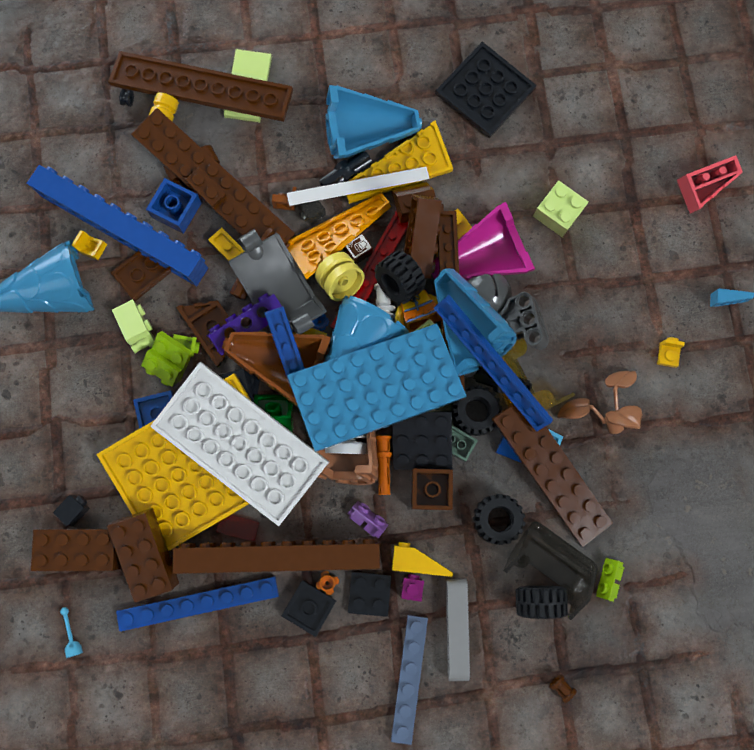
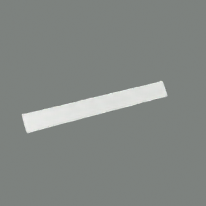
[287,167,430,206]

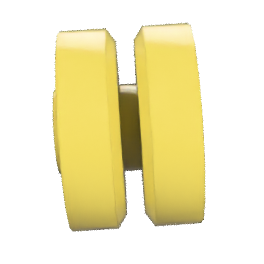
[315,252,365,301]

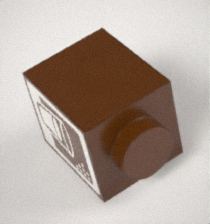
[344,233,373,264]

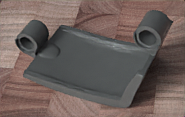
[229,229,327,334]

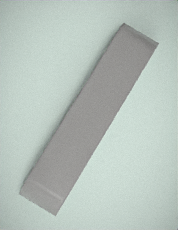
[446,579,470,681]

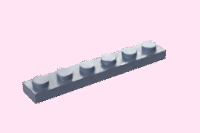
[391,615,428,745]

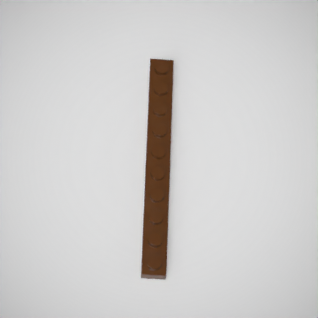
[437,211,465,400]

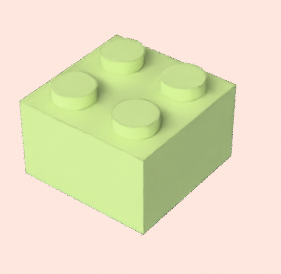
[533,180,589,237]

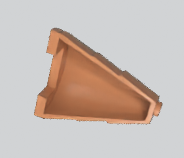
[317,431,378,485]

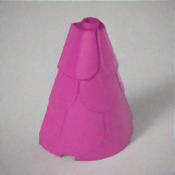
[432,202,535,281]

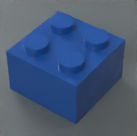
[146,178,202,234]

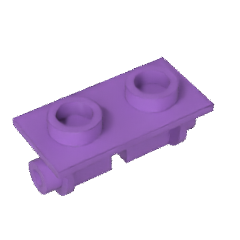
[348,501,388,538]

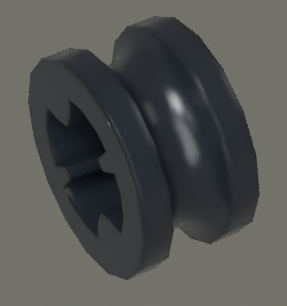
[119,89,134,107]

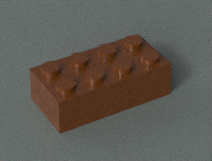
[404,194,444,279]
[107,508,179,603]
[31,529,120,571]

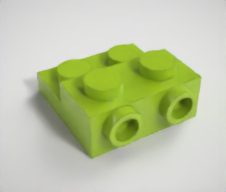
[141,331,193,387]

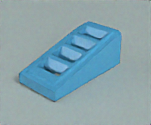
[710,288,754,307]

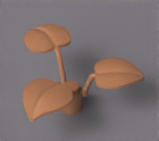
[557,371,642,434]

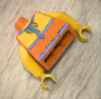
[395,290,441,333]

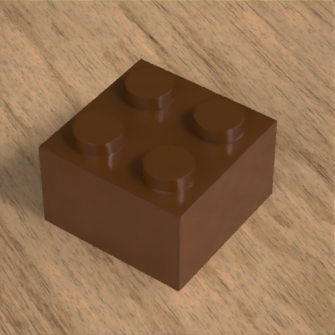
[411,469,453,510]

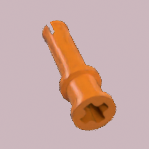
[376,436,392,495]

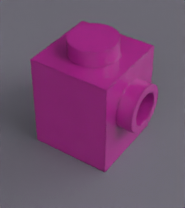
[400,574,424,602]

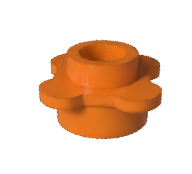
[316,571,339,595]

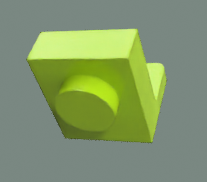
[173,334,200,358]

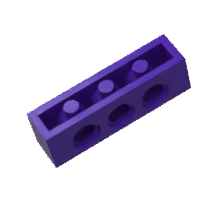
[207,293,282,355]

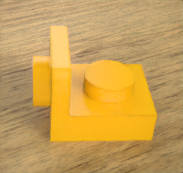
[657,337,685,368]

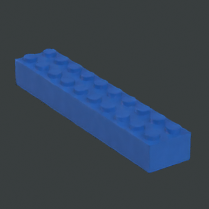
[26,165,208,287]

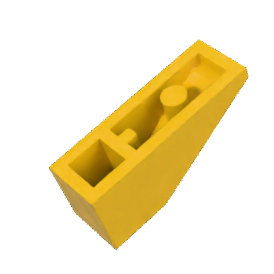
[392,542,453,577]

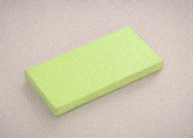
[224,49,272,122]

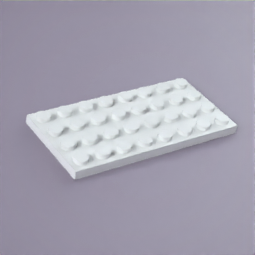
[150,362,329,526]

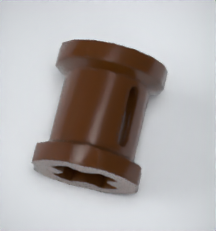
[549,674,577,703]

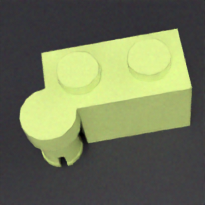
[112,299,155,353]

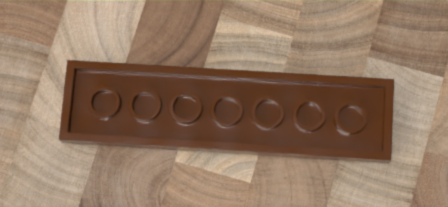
[492,403,613,547]

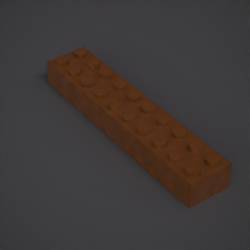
[173,539,380,574]

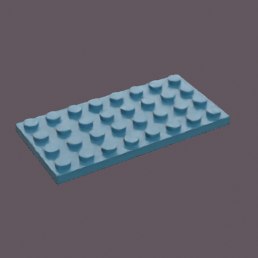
[287,324,466,452]

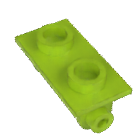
[596,558,625,602]

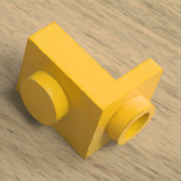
[72,230,108,260]

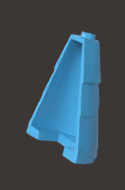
[326,85,422,159]
[0,240,94,313]
[434,268,517,376]
[325,295,409,362]

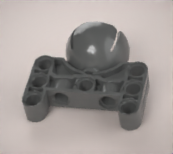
[464,274,549,377]

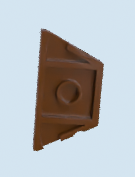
[176,300,234,367]

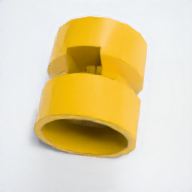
[149,93,179,122]

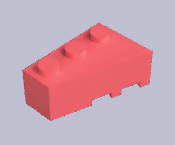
[677,155,743,214]

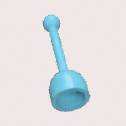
[60,607,83,658]

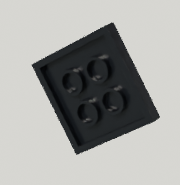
[393,411,453,470]

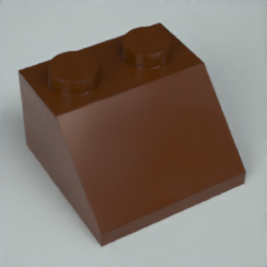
[391,182,436,223]

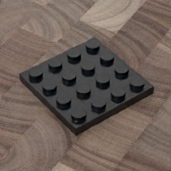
[435,41,537,138]

